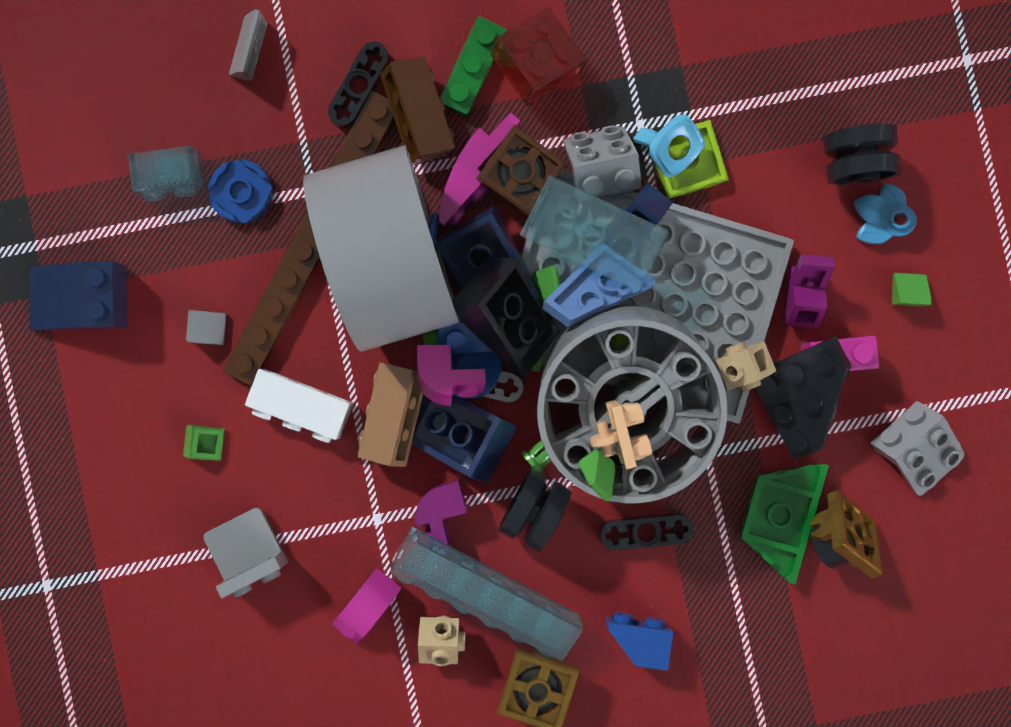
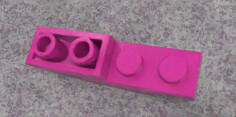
[439,113,520,230]

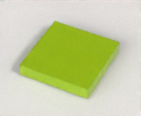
[655,120,729,199]

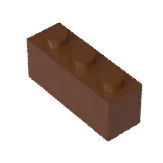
[380,56,455,165]

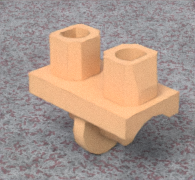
[590,400,652,470]

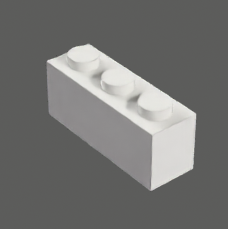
[245,369,354,443]

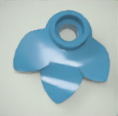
[854,183,917,244]

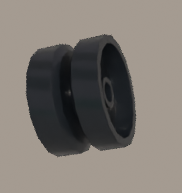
[823,123,902,185]
[498,468,572,553]

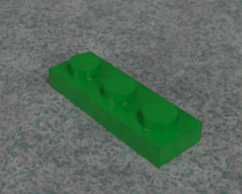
[440,16,507,118]

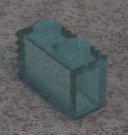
[128,146,205,201]

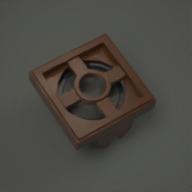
[476,125,567,217]

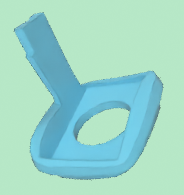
[633,115,705,178]

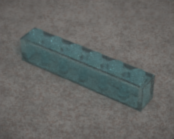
[391,526,583,661]

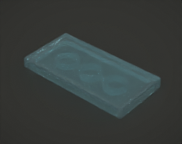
[520,175,669,292]

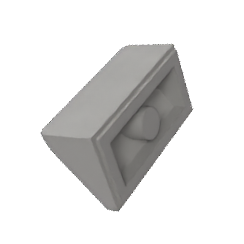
[229,9,268,82]

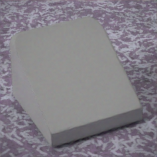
[186,310,227,345]

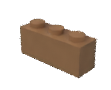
[357,362,423,467]

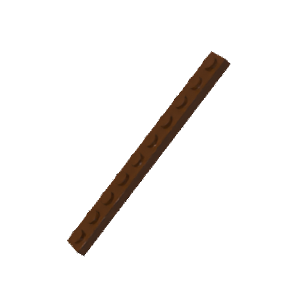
[223,91,395,386]

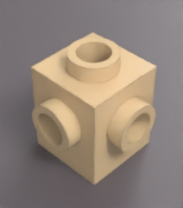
[716,341,776,391]
[418,616,465,666]

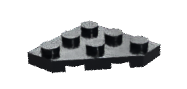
[755,336,852,460]

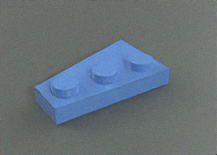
[542,243,655,328]

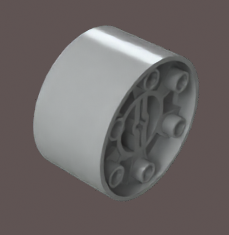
[303,145,460,352]
[537,305,728,503]

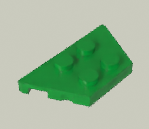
[739,463,829,585]

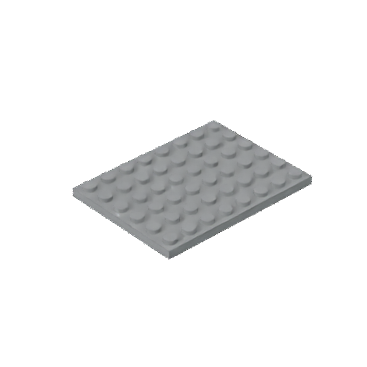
[522,170,794,424]

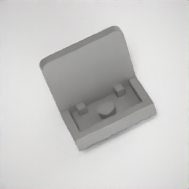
[563,126,642,202]
[871,401,965,496]
[204,507,288,599]

